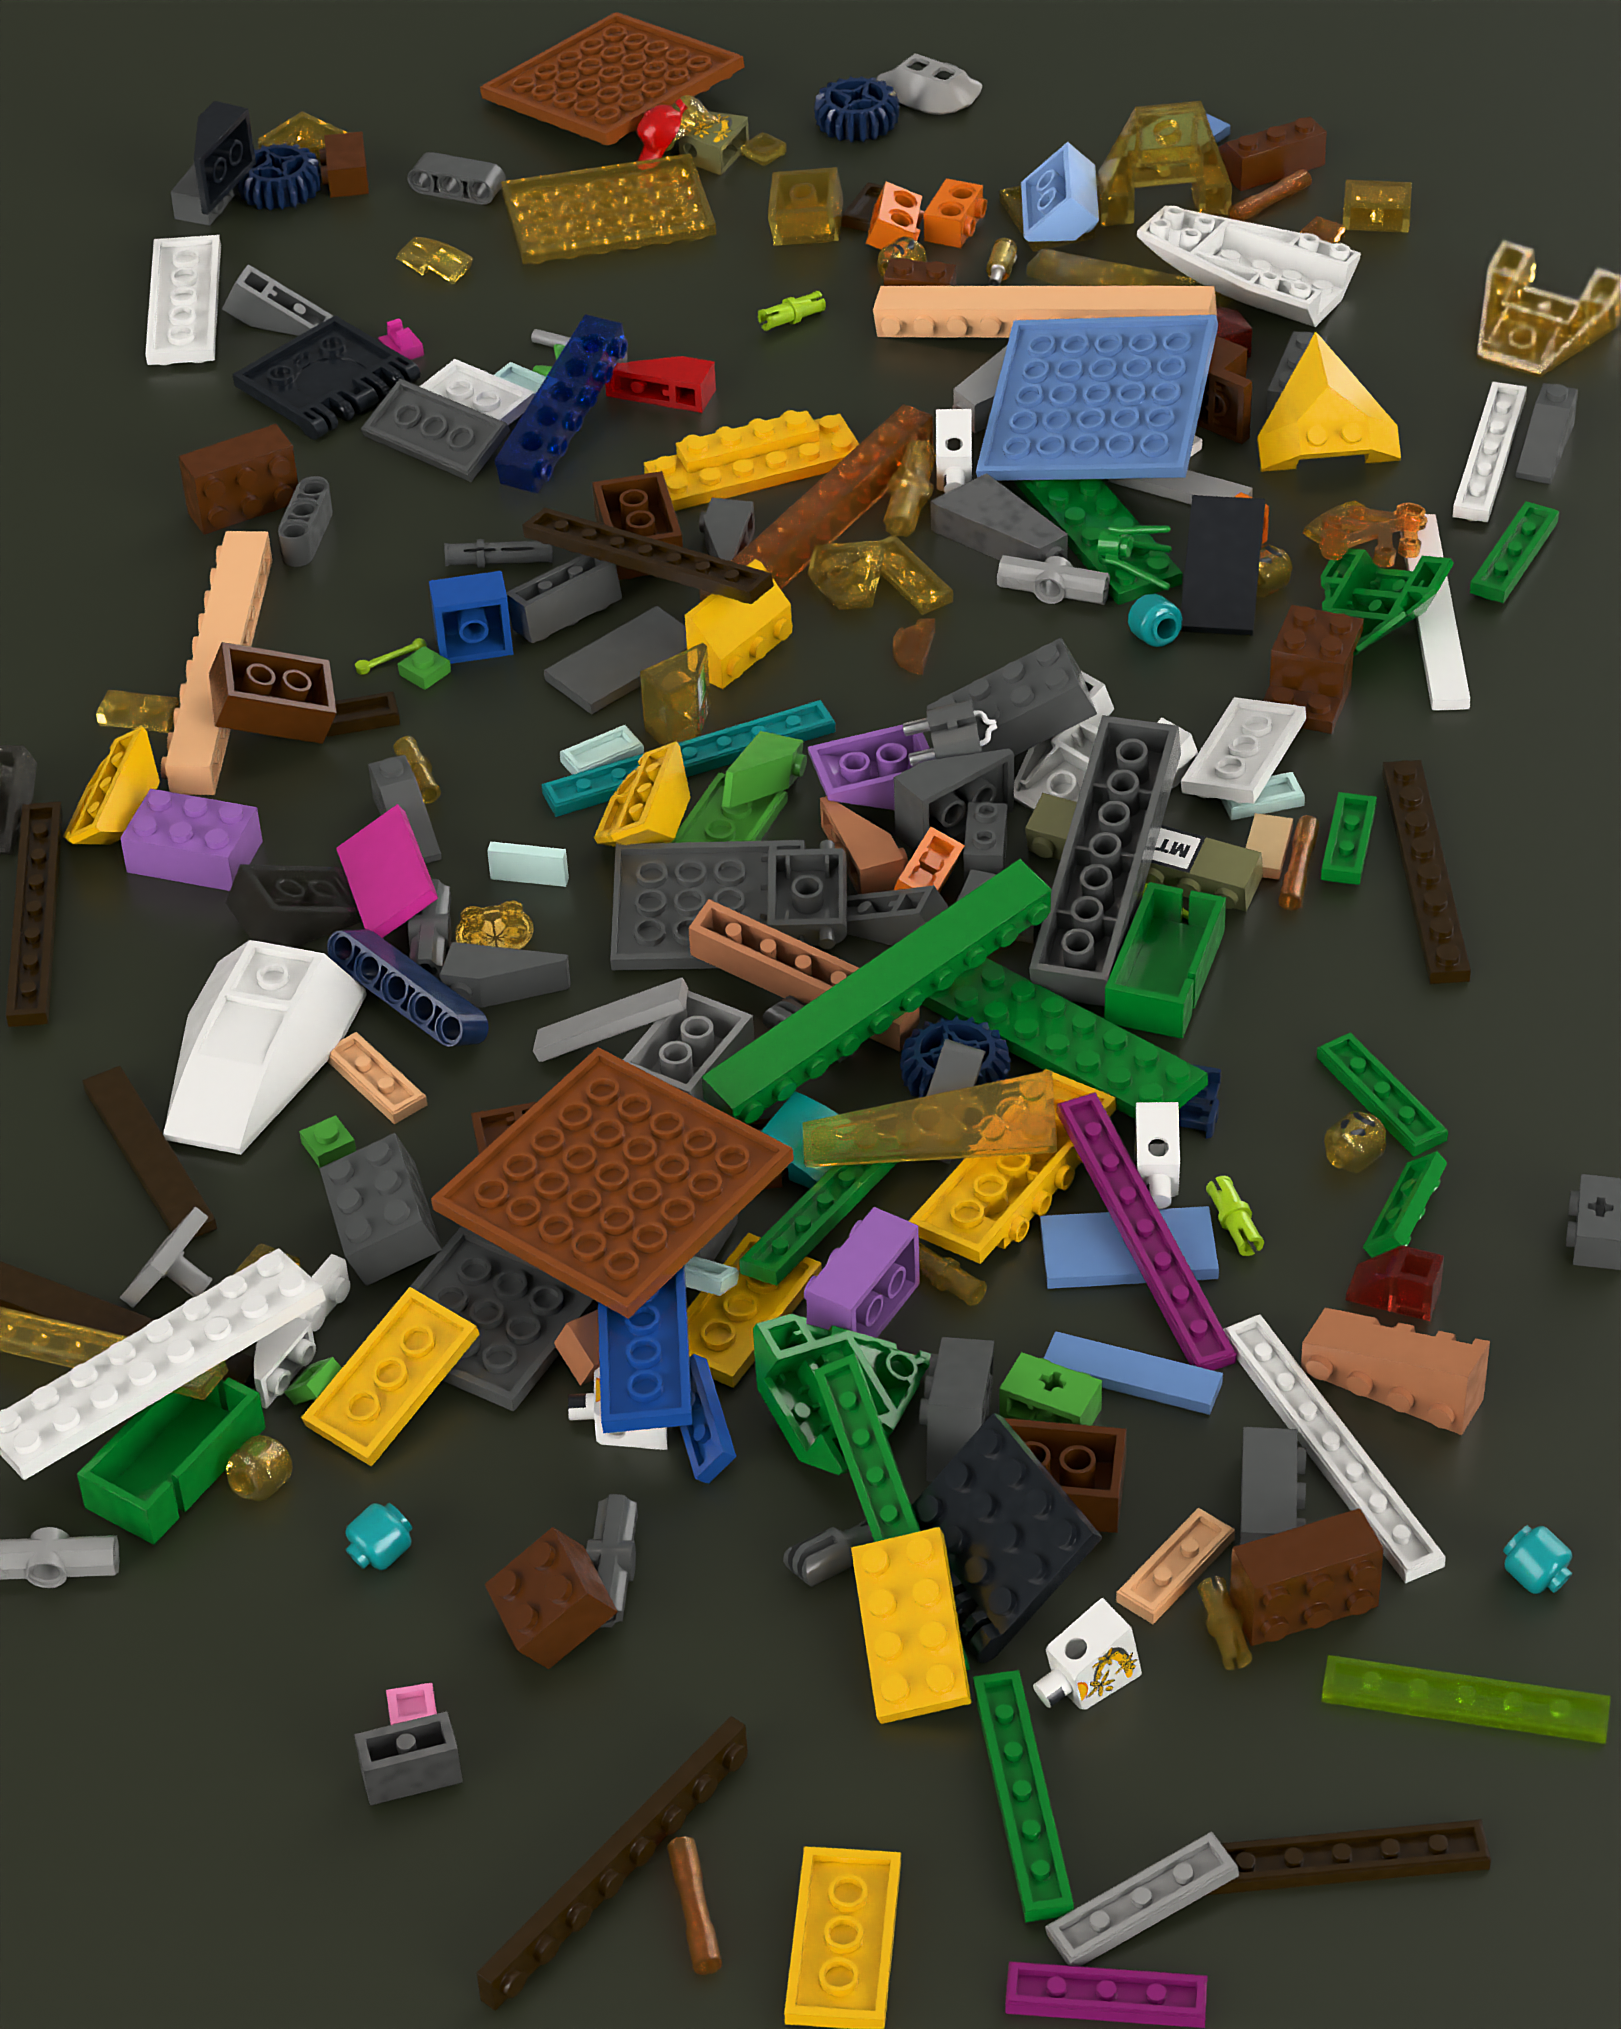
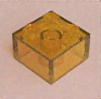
[768,167,843,246]

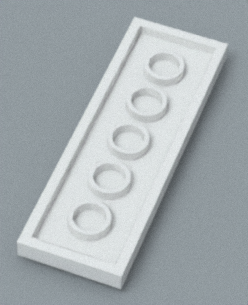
[145,235,221,366]

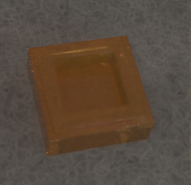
[1299,216,1345,244]

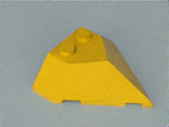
[1257,331,1401,472]

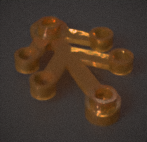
[1319,503,1428,567]

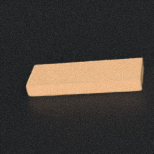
[327,1032,428,1124]
[1116,1507,1235,1624]

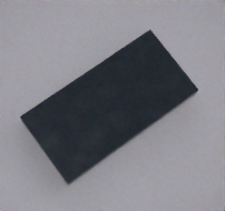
[1180,495,1265,636]

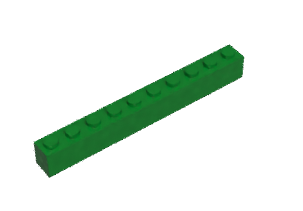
[702,859,1052,1124]

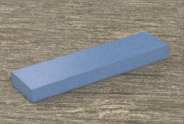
[1044,1331,1223,1415]

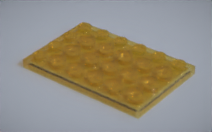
[501,153,717,264]

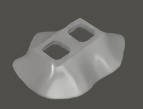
[877,53,982,115]

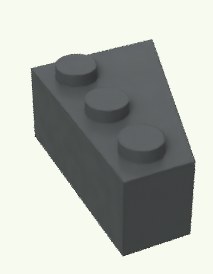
[920,1337,994,1482]

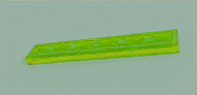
[1322,1655,1611,1744]

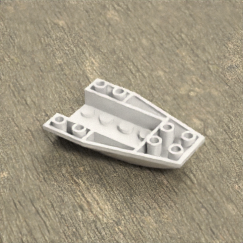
[1137,206,1361,327]
[163,940,367,1155]

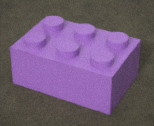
[120,789,263,892]
[804,1207,920,1338]

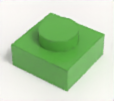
[398,646,451,690]
[299,1115,356,1168]
[284,1357,342,1405]

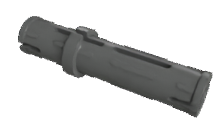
[444,539,553,568]

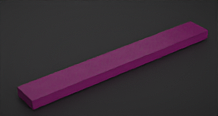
[1056,1092,1237,1371]

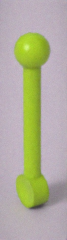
[355,638,427,675]

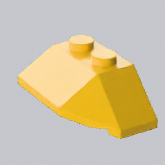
[63,726,160,845]
[594,741,691,847]

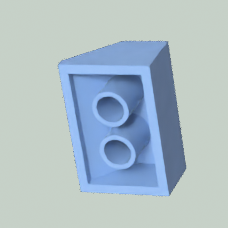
[1021,142,1099,242]

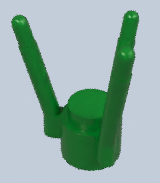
[1097,524,1172,590]

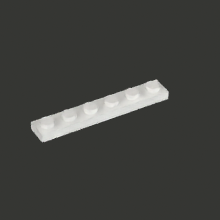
[1453,382,1527,522]

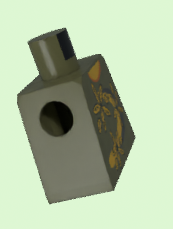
[673,110,749,175]

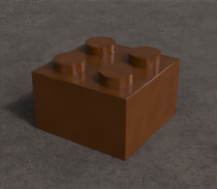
[485,1527,618,1669]

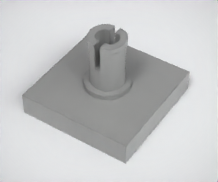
[120,1207,213,1308]

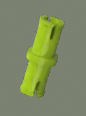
[758,291,826,331]
[1206,1176,1264,1256]

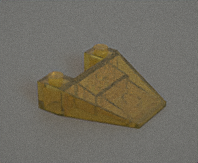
[1096,101,1232,226]
[1477,240,1621,377]

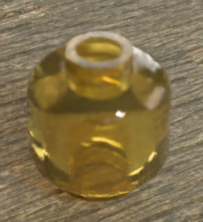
[226,1435,293,1502]

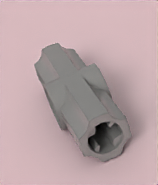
[997,555,1110,605]
[0,1527,120,1588]

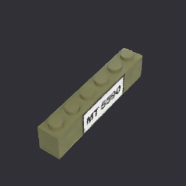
[1025,793,1263,912]

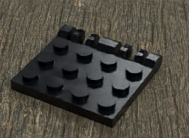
[232,315,421,440]
[912,1413,1103,1663]

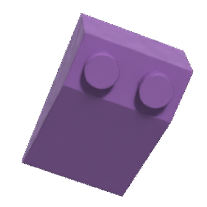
[808,724,930,810]

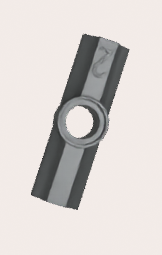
[408,879,452,979]
[586,1494,638,1627]

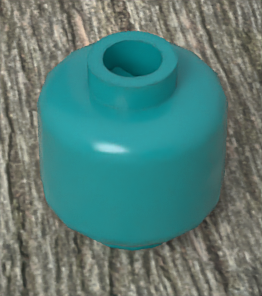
[1128,594,1183,647]
[345,1503,413,1570]
[1503,1525,1573,1594]

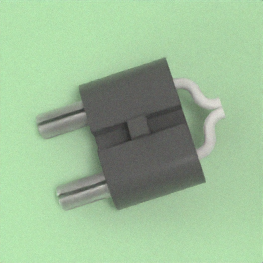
[903,700,997,766]

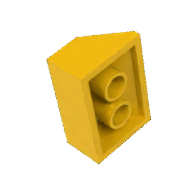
[685,559,793,689]

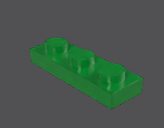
[1321,792,1377,885]
[1362,1151,1448,1259]

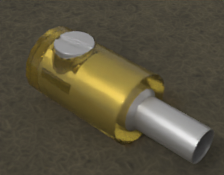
[986,238,1017,286]

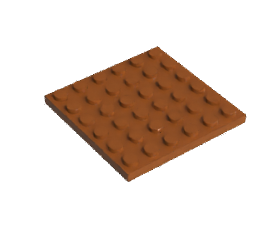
[480,12,745,145]
[431,1047,794,1319]

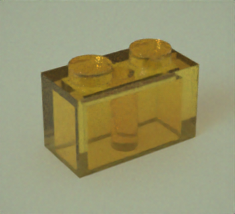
[1342,180,1412,232]

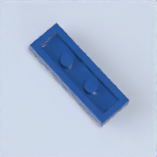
[680,1354,736,1484]

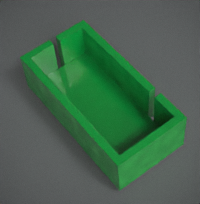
[1104,882,1226,1039]
[77,1369,266,1545]

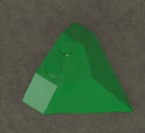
[1321,547,1454,657]
[753,1314,931,1475]

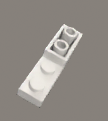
[254,1254,350,1409]

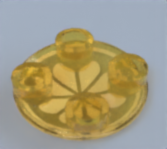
[455,901,534,949]

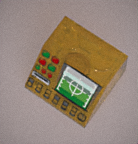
[640,643,711,746]

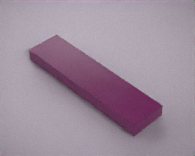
[1005,1961,1207,2028]

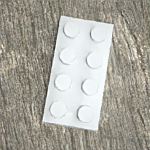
[1181,697,1306,803]

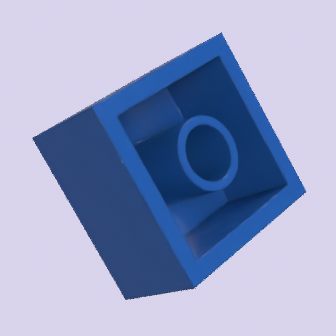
[429,571,513,664]

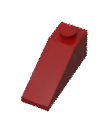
[604,356,716,413]

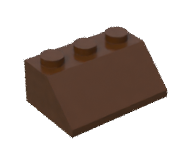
[1208,116,1327,191]

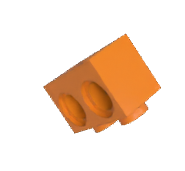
[923,178,987,248]
[866,182,924,258]
[893,826,965,893]

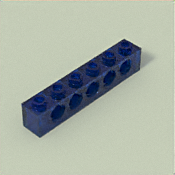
[495,314,628,494]

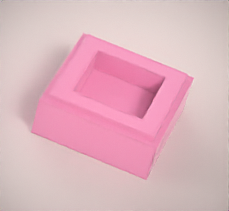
[386,1682,437,1725]

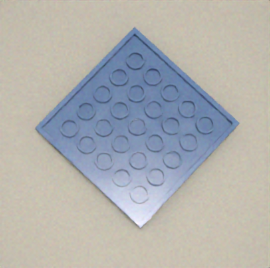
[976,315,1218,481]

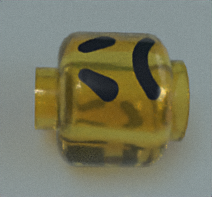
[878,236,927,279]
[1257,545,1293,598]
[1324,1111,1386,1173]

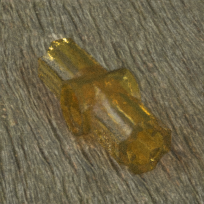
[883,440,936,537]

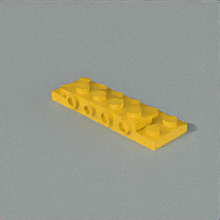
[644,410,865,511]
[909,1069,1116,1264]

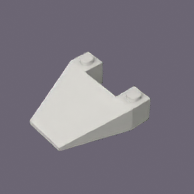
[1014,670,1198,811]

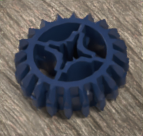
[814,76,899,143]
[237,142,322,211]
[900,1014,1010,1110]

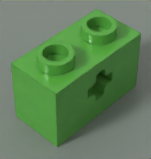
[999,1352,1102,1426]

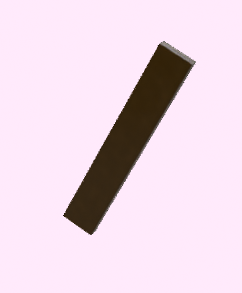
[82,1066,217,1239]
[1205,1819,1491,1896]

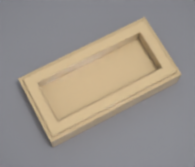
[1246,813,1293,879]

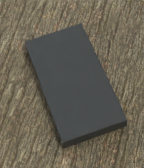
[361,378,510,482]
[544,606,688,715]

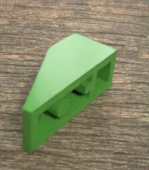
[722,731,807,808]

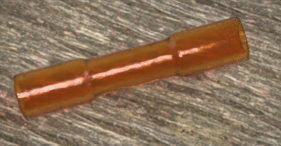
[1228,168,1312,221]
[1278,816,1320,911]
[667,1837,722,1975]

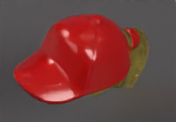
[636,95,718,169]

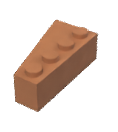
[1301,1308,1490,1435]

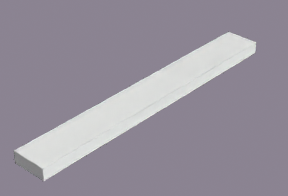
[1399,514,1470,711]
[1223,1314,1446,1583]

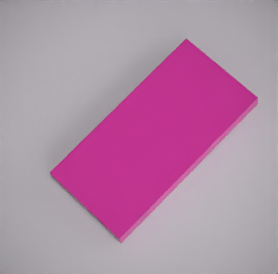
[336,804,438,938]

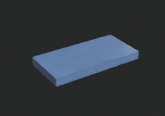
[1040,1206,1219,1289]

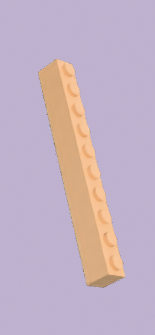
[873,286,1217,338]
[161,531,272,795]

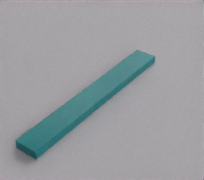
[541,700,836,817]

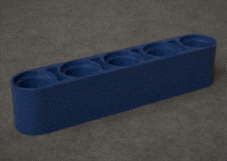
[327,929,489,1047]

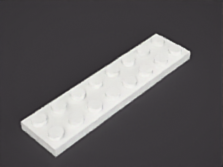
[0,1248,326,1480]

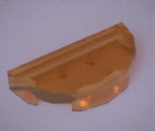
[893,618,935,675]

